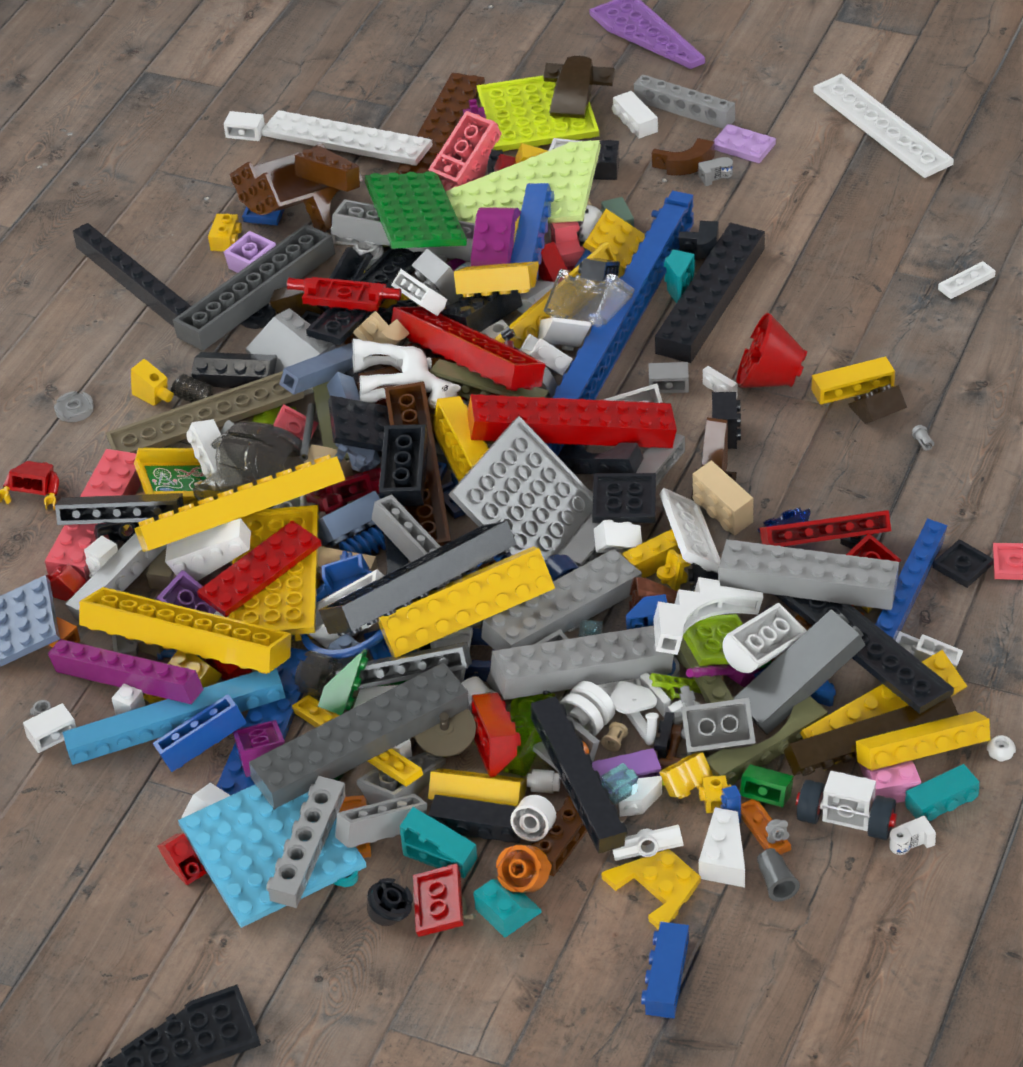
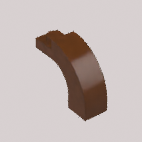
[652,138,715,176]

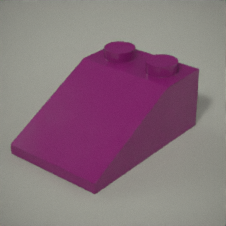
[233,720,285,777]

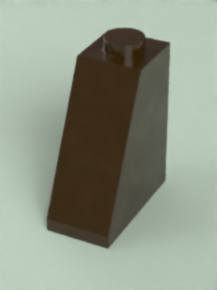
[270,286,325,317]

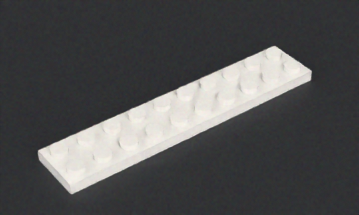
[814,74,954,178]
[261,110,432,166]

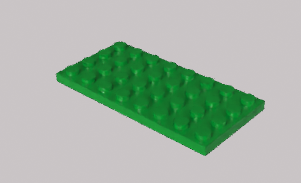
[365,171,467,249]

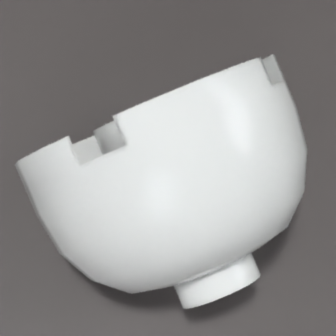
[578,205,602,242]

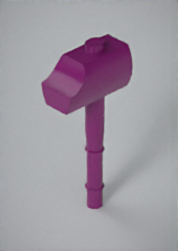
[686,664,759,687]

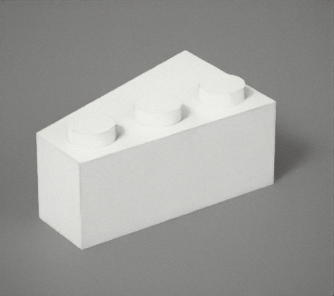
[699,807,745,887]

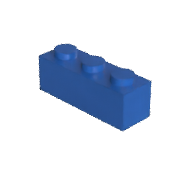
[720,785,741,823]

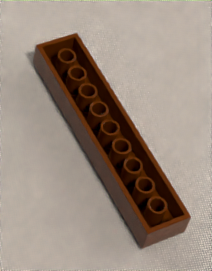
[384,381,451,546]

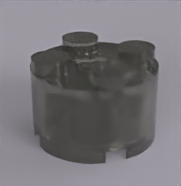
[295,650,343,699]

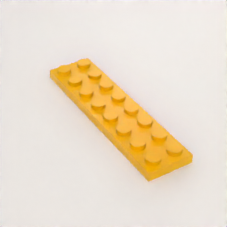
[800,650,967,771]

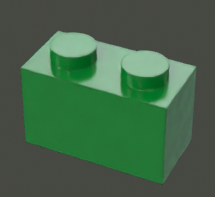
[740,764,794,807]

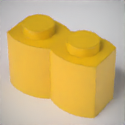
[659,752,713,799]

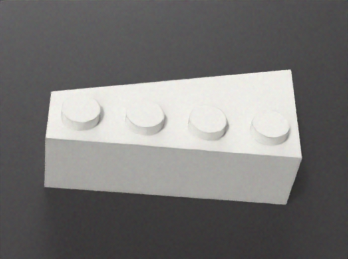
[165,518,251,581]

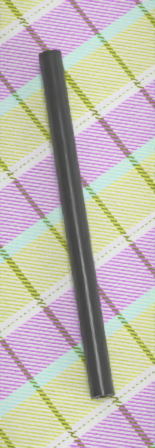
[300,403,316,461]

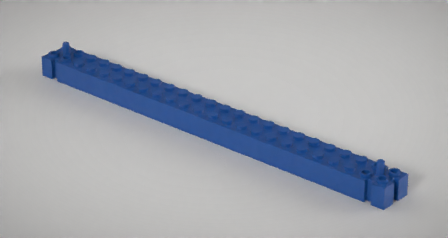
[545,191,694,456]

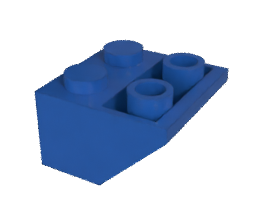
[626,594,667,630]

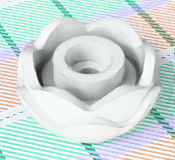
[987,735,1016,762]

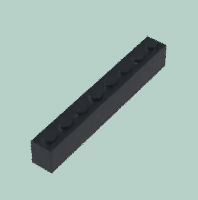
[530,696,628,854]

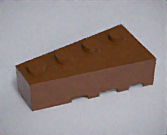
[295,146,360,192]

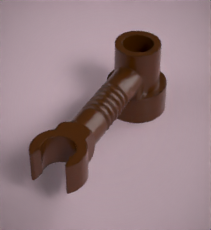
[659,724,683,770]

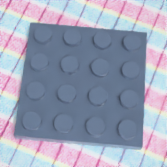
[0,575,60,667]

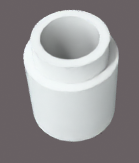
[527,769,560,793]

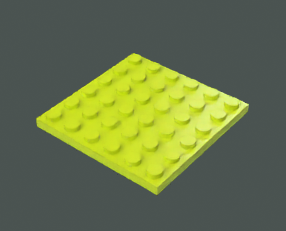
[477,75,599,152]

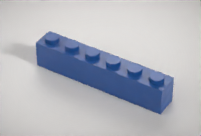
[510,183,554,288]

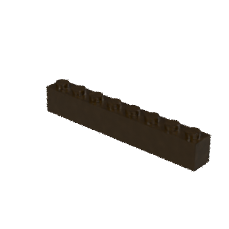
[783,696,959,776]

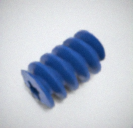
[339,526,386,556]

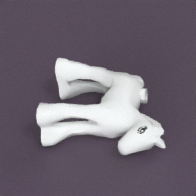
[353,339,461,409]

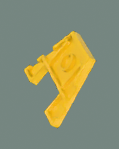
[601,849,701,930]

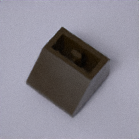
[848,384,907,424]

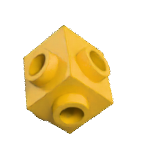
[698,775,731,814]

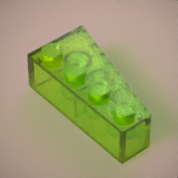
[504,693,556,777]

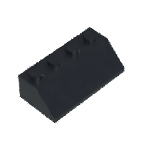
[191,352,277,388]

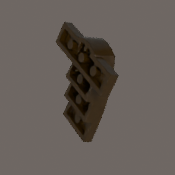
[543,56,615,119]

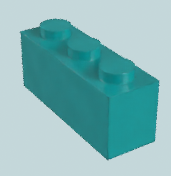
[905,764,980,821]

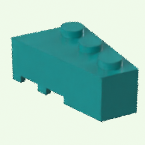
[399,807,478,879]

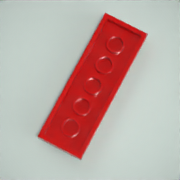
[197,520,322,617]

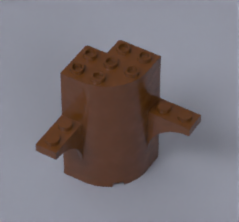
[230,143,363,233]

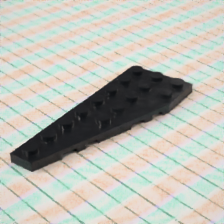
[100,984,261,1067]

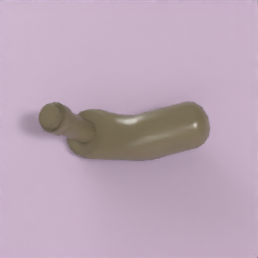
[462,896,476,921]

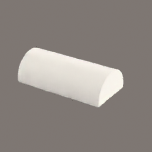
[723,603,807,673]

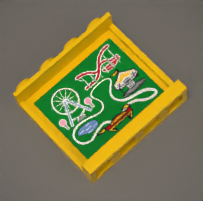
[134,448,225,507]

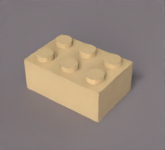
[692,460,753,536]

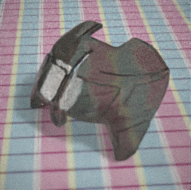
[193,421,302,509]

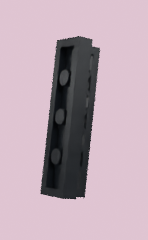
[322,246,373,311]

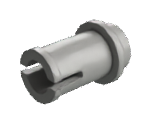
[912,425,935,451]

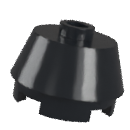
[367,878,413,926]

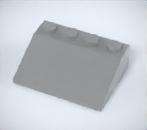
[246,308,336,374]

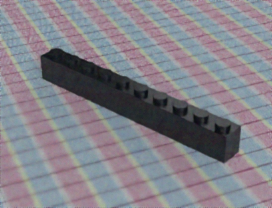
[73,223,191,328]

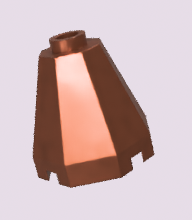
[629,577,677,611]

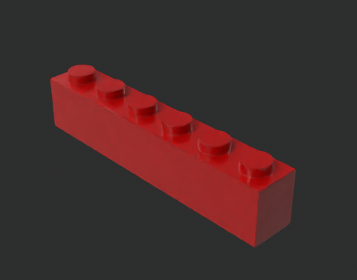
[760,510,892,547]

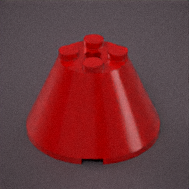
[736,313,807,388]

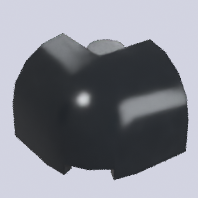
[679,221,719,260]

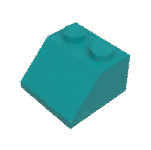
[664,249,695,303]
[473,879,542,938]

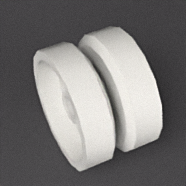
[560,681,615,737]

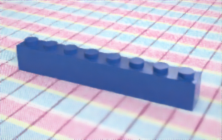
[875,518,947,640]

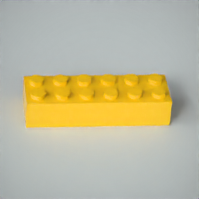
[432,396,488,482]

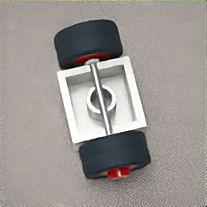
[796,771,897,840]

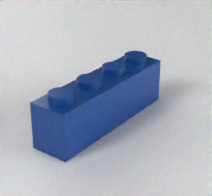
[153,694,247,772]
[641,921,689,1019]

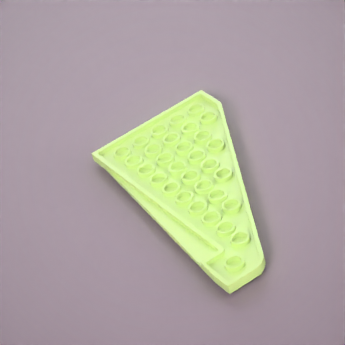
[382,140,601,247]

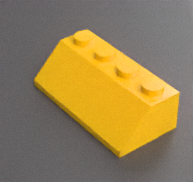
[454,261,539,297]
[428,768,527,806]

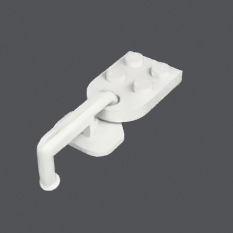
[598,678,659,746]

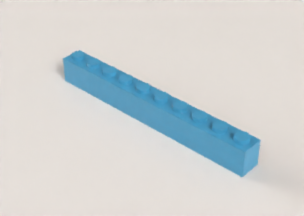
[63,668,286,765]

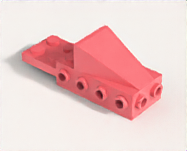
[428,111,502,191]

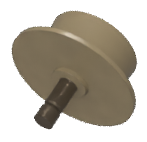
[414,709,476,758]

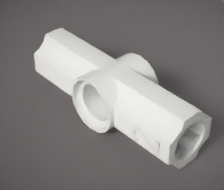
[613,825,684,861]

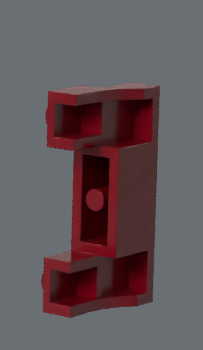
[305,468,381,514]

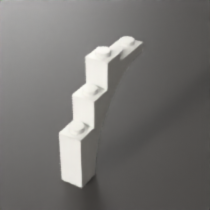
[653,577,763,655]

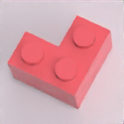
[550,221,585,269]

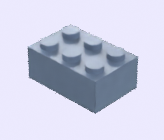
[318,491,380,547]

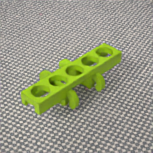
[649,673,701,701]

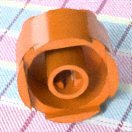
[496,845,551,893]

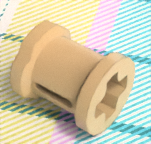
[601,722,628,752]

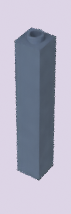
[279,342,372,395]
[327,372,381,472]

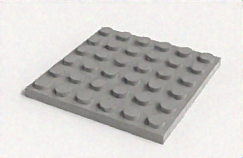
[449,416,593,561]

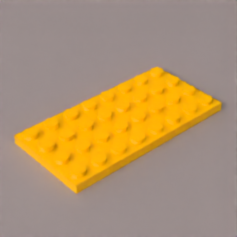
[229,505,319,635]

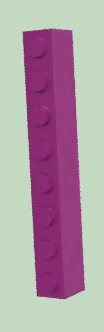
[48,639,204,705]

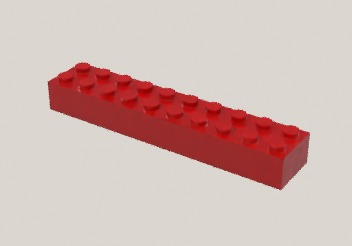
[391,306,545,391]
[467,394,677,448]

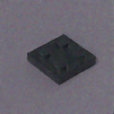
[933,539,994,588]

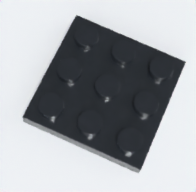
[328,395,390,452]
[592,473,656,523]

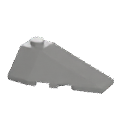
[357,752,446,804]

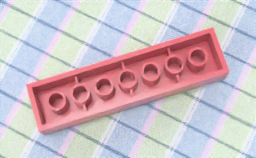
[45,449,141,583]

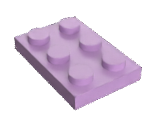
[714,124,776,163]

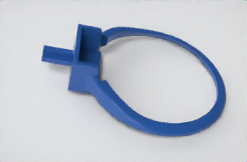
[301,551,384,659]

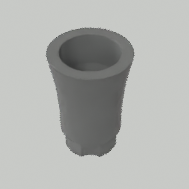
[757,848,800,902]

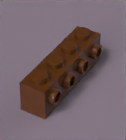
[530,795,587,877]

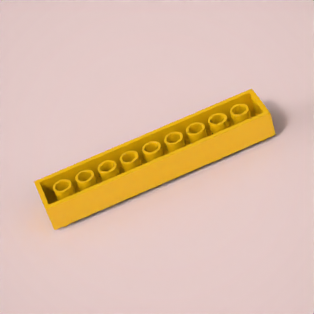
[134,454,345,552]
[79,587,291,674]

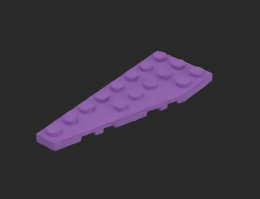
[590,0,705,69]

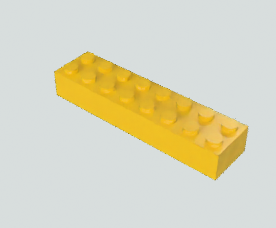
[378,546,555,658]

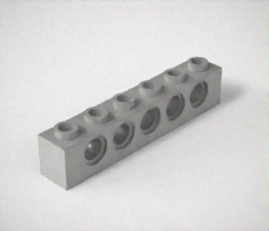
[634,74,735,129]
[266,776,346,908]

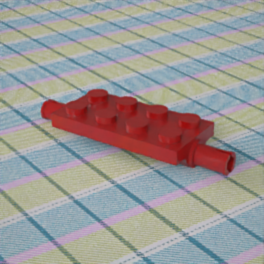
[287,277,402,311]

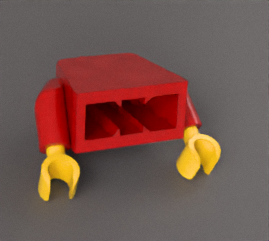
[0,461,59,511]

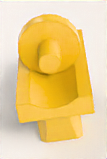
[656,550,691,592]

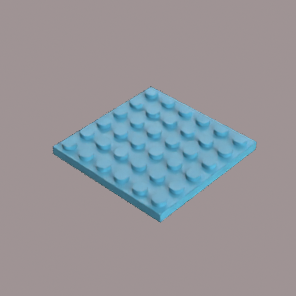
[178,784,366,928]

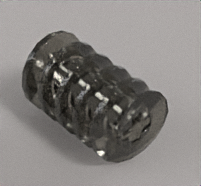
[170,374,214,403]

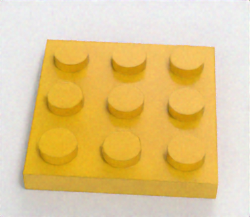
[583,209,645,273]

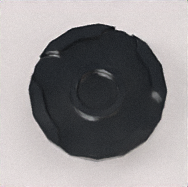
[241,303,276,329]

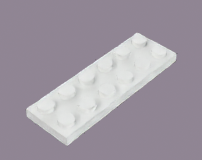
[659,488,721,573]

